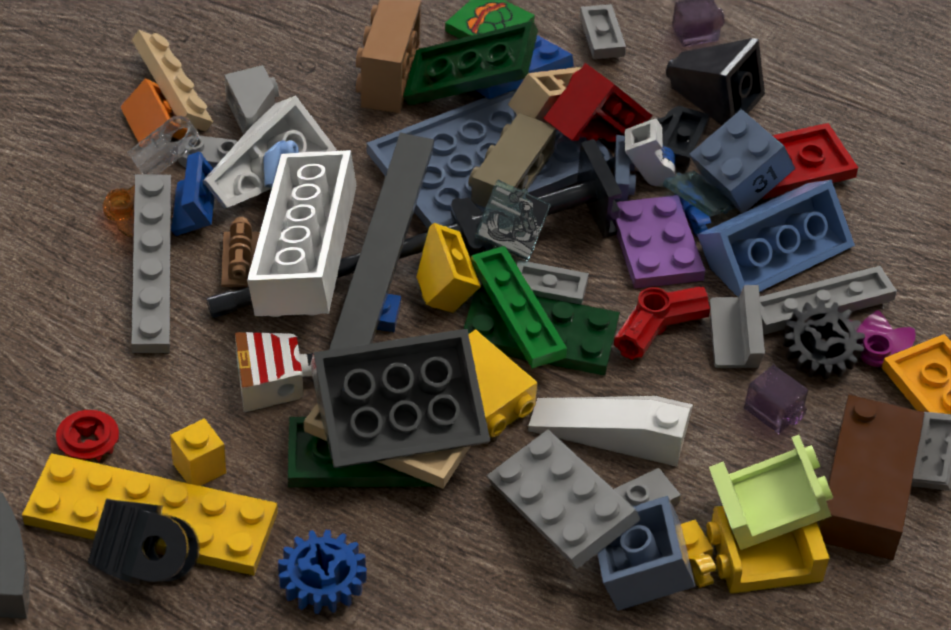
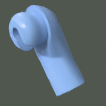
[263,140,299,188]

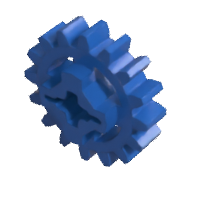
[278,530,367,614]

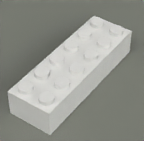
[247,150,357,317]

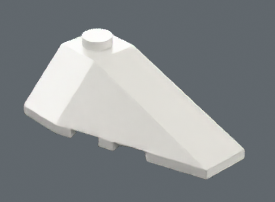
[203,96,337,209]
[528,396,693,467]

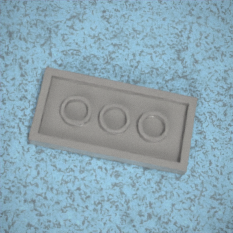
[486,429,640,569]

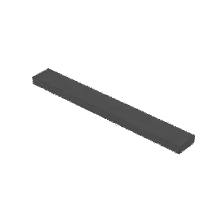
[329,132,434,350]

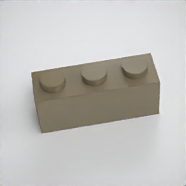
[468,113,556,210]

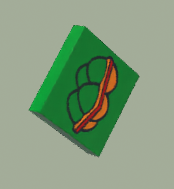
[445,0,535,38]

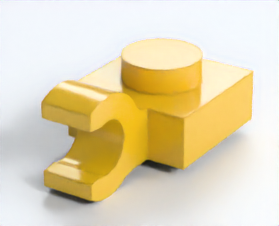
[681,519,716,588]

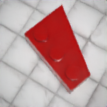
[543,63,652,142]

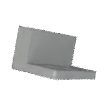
[709,285,765,368]

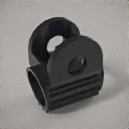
[87,498,200,585]

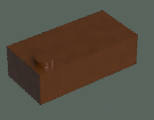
[818,394,925,560]

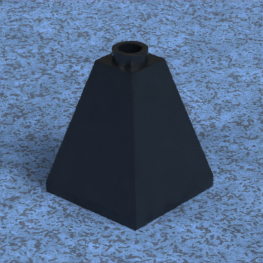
[666,38,765,125]

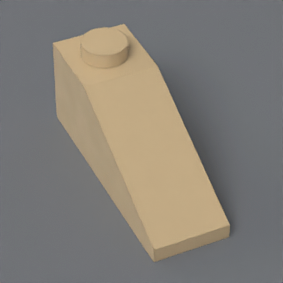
[508,67,581,124]

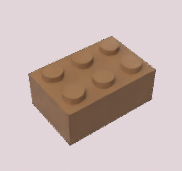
[356,0,421,113]

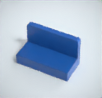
[171,151,215,236]

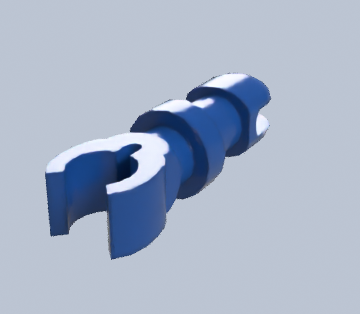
[674,184,711,237]

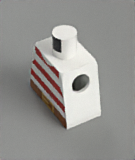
[235,332,313,412]

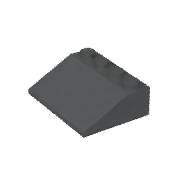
[310,329,490,469]

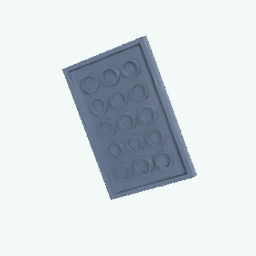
[367,88,615,229]

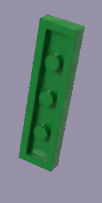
[471,246,567,368]

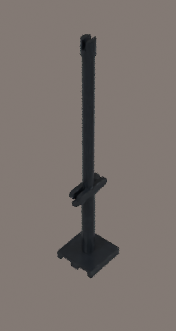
[206,139,622,319]

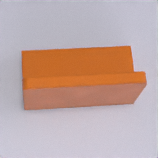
[121,78,193,151]

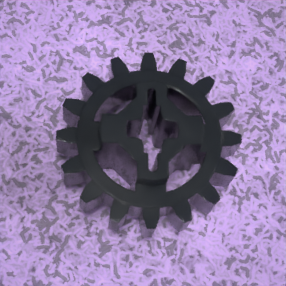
[782,300,865,380]

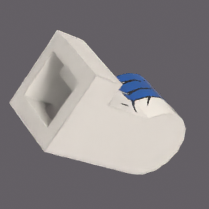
[625,118,675,187]

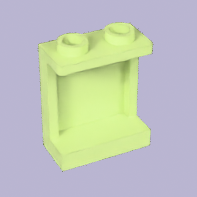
[709,435,833,550]

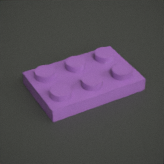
[612,195,705,289]

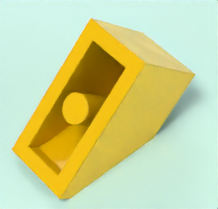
[416,223,481,313]

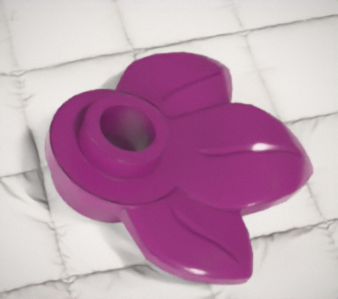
[850,311,916,367]

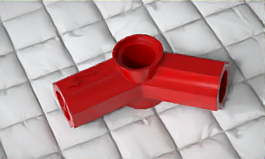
[614,286,710,360]

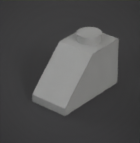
[225,65,279,135]

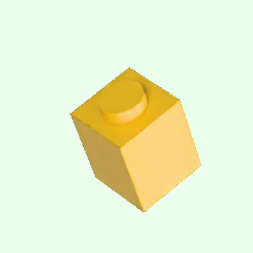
[170,418,227,486]

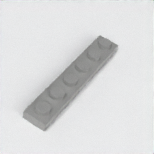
[131,174,171,353]

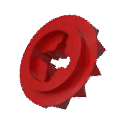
[56,410,119,462]

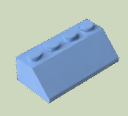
[697,180,855,297]

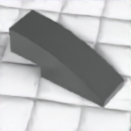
[0,492,30,619]

